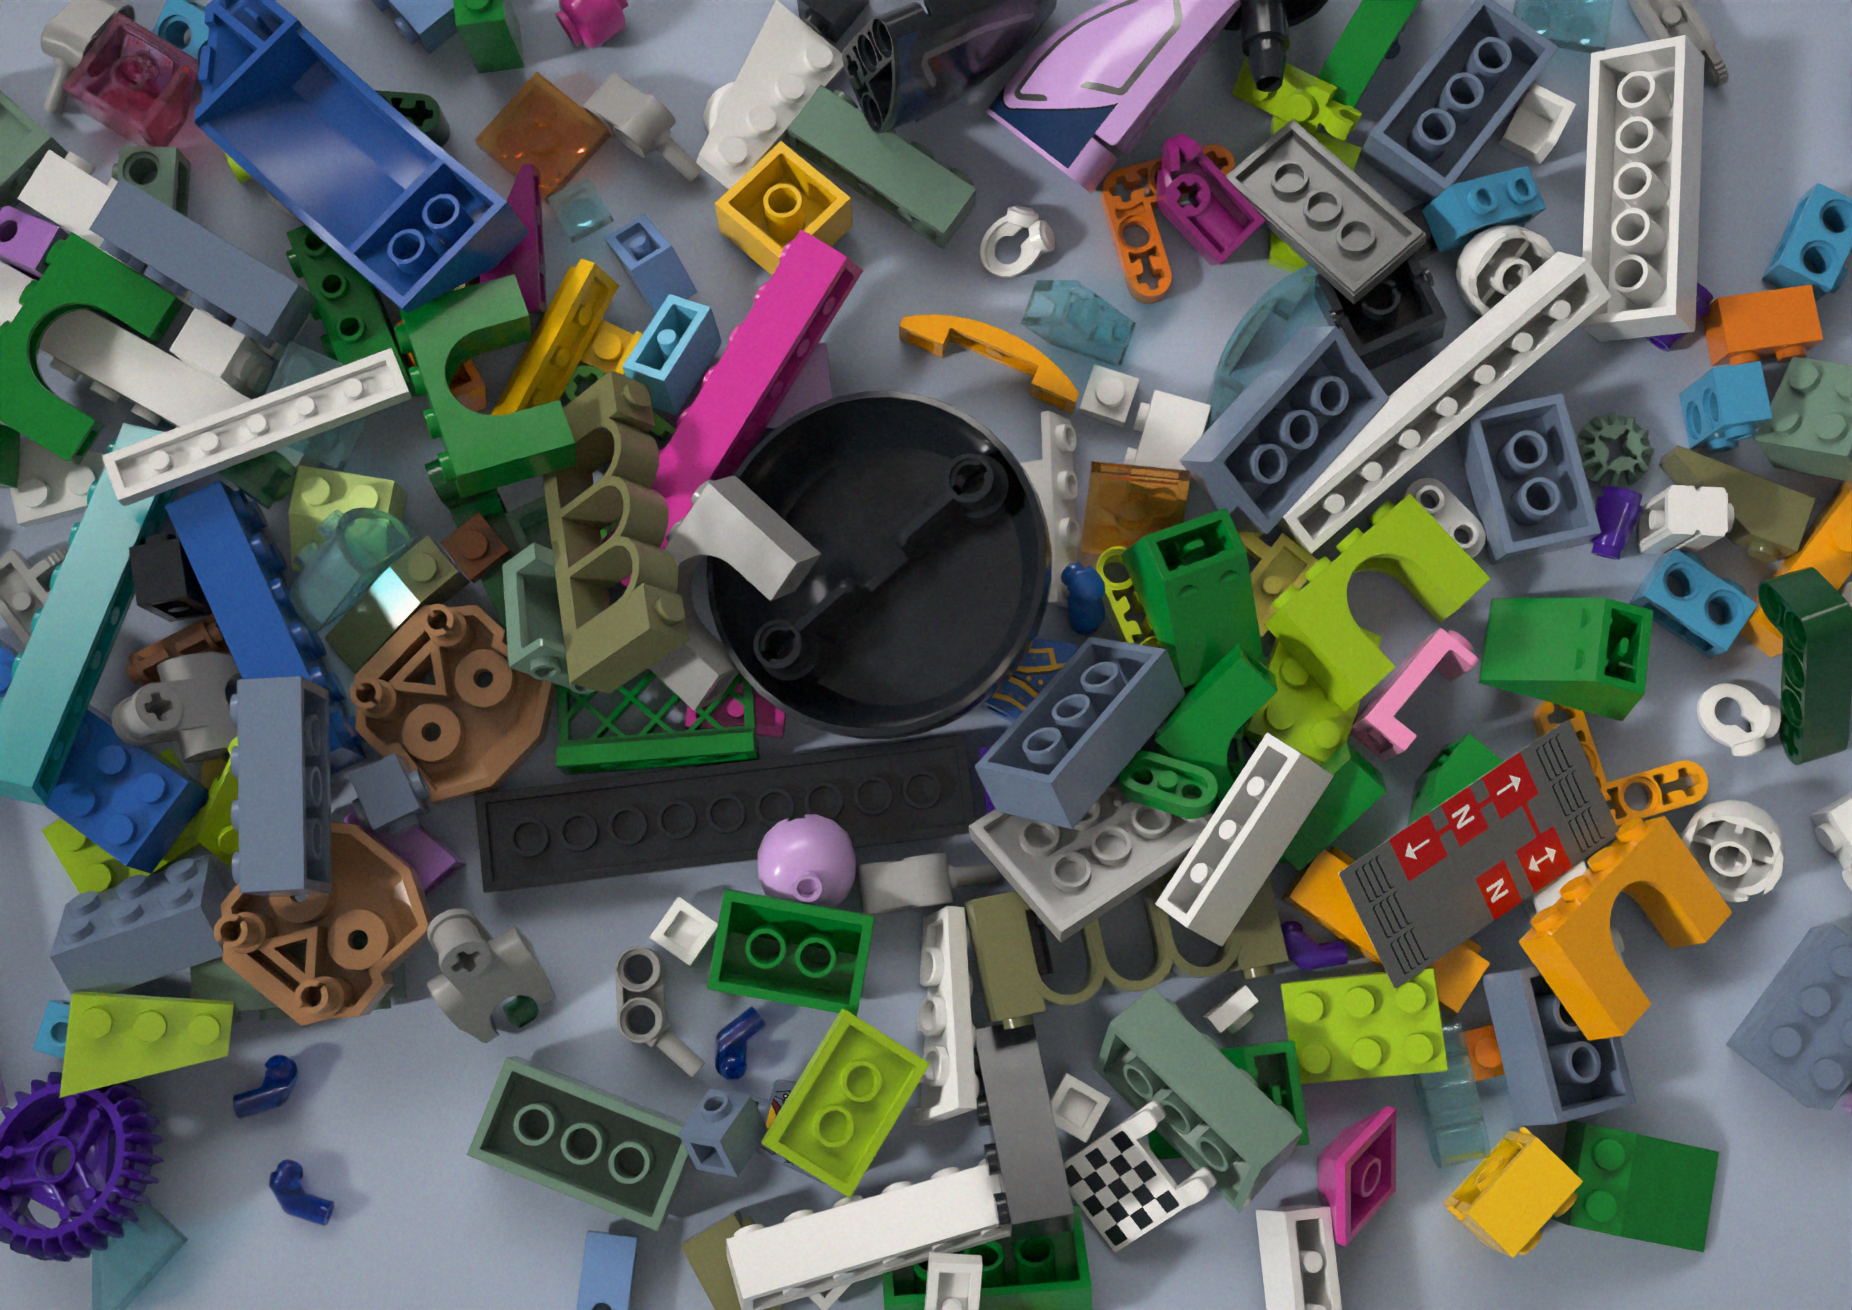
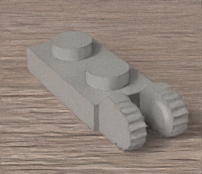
[1626,0,1729,92]

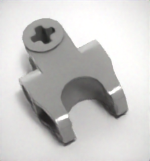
[111,652,243,763]
[427,908,557,1043]

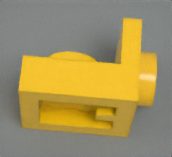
[579,319,643,376]

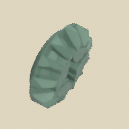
[1576,411,1655,488]

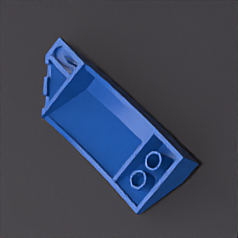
[194,0,530,314]

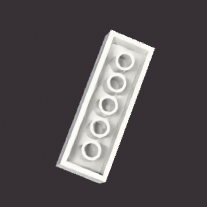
[1579,35,1705,342]

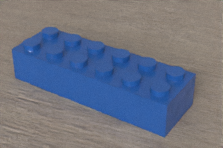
[165,480,367,775]
[0,639,209,874]

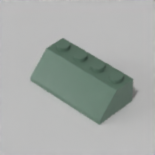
[1094,987,1303,1213]

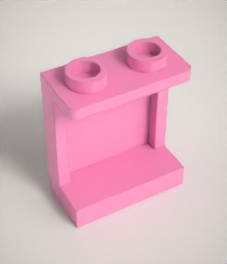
[1350,628,1479,762]

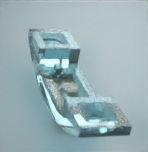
[1205,265,1318,432]

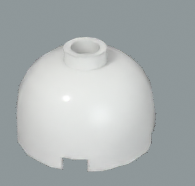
[1456,225,1555,316]
[1681,800,1785,903]

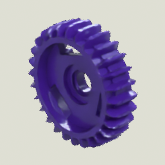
[0,1071,164,1262]

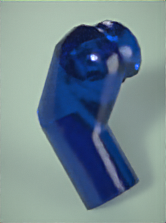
[714,1005,767,1081]
[233,1054,298,1119]
[269,1159,335,1226]

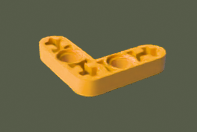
[1533,701,1709,826]

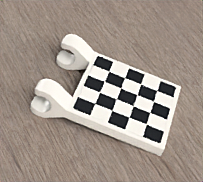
[1063,1100,1217,1253]

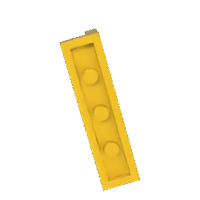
[491,259,620,415]

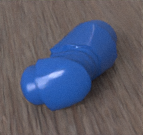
[1061,562,1105,635]

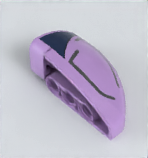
[986,0,1241,194]

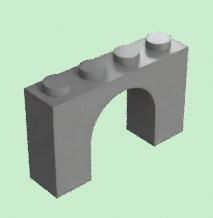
[649,475,821,711]

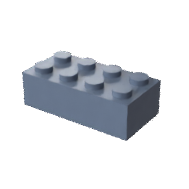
[1359,0,1559,205]
[89,178,318,350]
[1179,326,1389,534]
[974,637,1185,829]
[230,676,332,897]

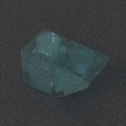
[1021,280,1136,366]

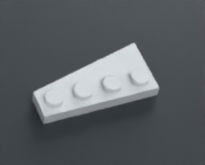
[696,0,844,189]
[911,906,979,1126]

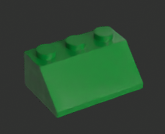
[707,888,875,1016]

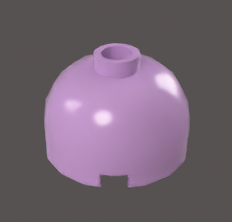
[758,814,856,908]

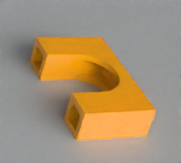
[1518,816,1732,1041]

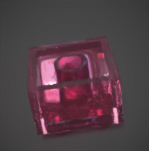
[62,12,200,147]

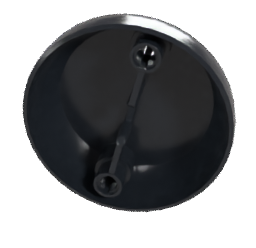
[706,391,1052,739]

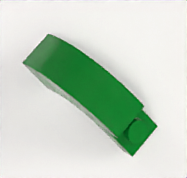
[1317,0,1423,108]

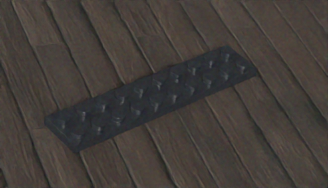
[474,734,976,893]

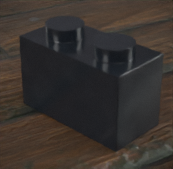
[129,534,213,622]

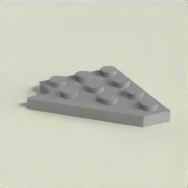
[969,782,1213,943]

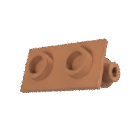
[126,613,232,686]

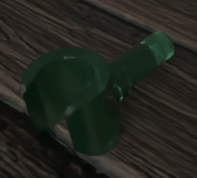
[503,995,539,1028]

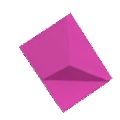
[1317,1106,1396,1247]

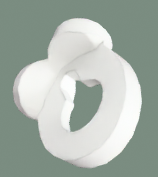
[980,205,1055,278]
[1697,683,1781,757]

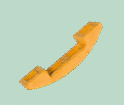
[899,314,1079,414]

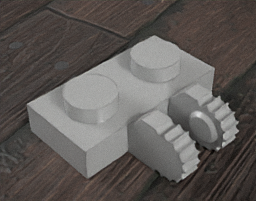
[0,548,68,647]

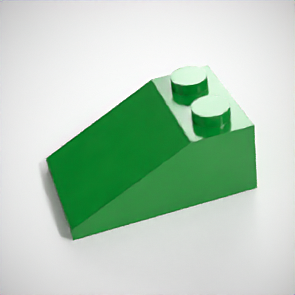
[1552,1120,1719,1252]

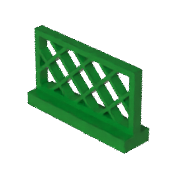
[555,642,760,776]

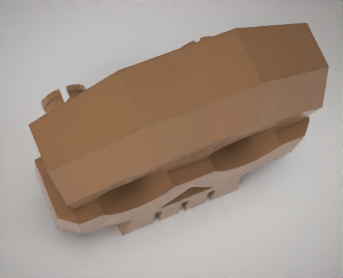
[349,604,557,805]
[214,822,433,1026]

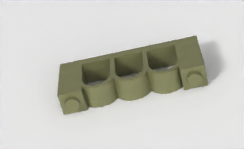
[543,370,689,694]
[964,864,1289,1030]

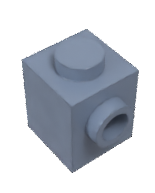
[348,753,431,837]
[678,1089,768,1178]

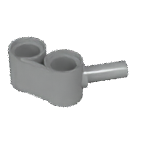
[40,0,135,115]
[582,73,703,182]
[857,853,999,915]
[615,946,705,1077]

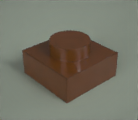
[440,512,512,583]

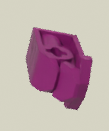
[1156,133,1266,265]

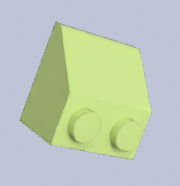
[288,465,408,584]

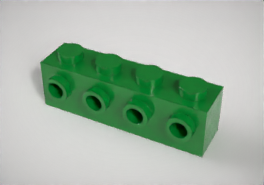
[286,225,416,416]

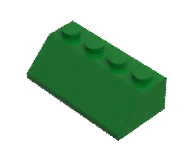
[882,1206,1092,1310]

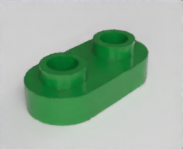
[1118,751,1218,819]

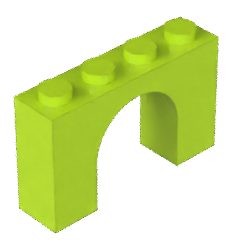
[1264,493,1491,712]

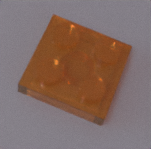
[475,72,610,205]
[1080,461,1190,554]

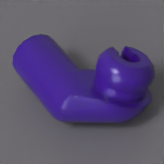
[1281,921,1348,970]

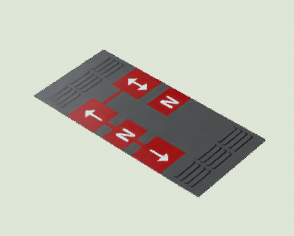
[1339,719,1619,988]

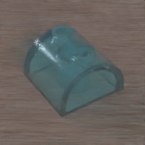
[290,507,417,634]

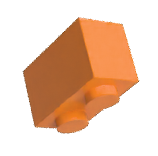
[1702,285,1823,366]

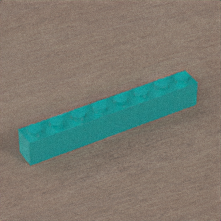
[0,423,180,807]

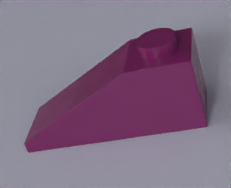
[473,164,547,314]

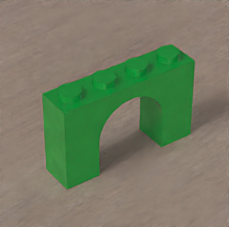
[453,0,525,74]
[0,232,184,465]
[394,274,577,498]
[1155,642,1387,871]

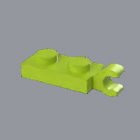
[1231,56,1362,141]

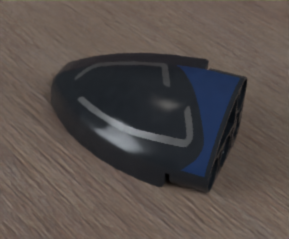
[842,0,1057,134]

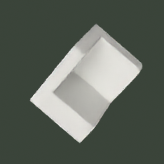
[1498,84,1576,165]

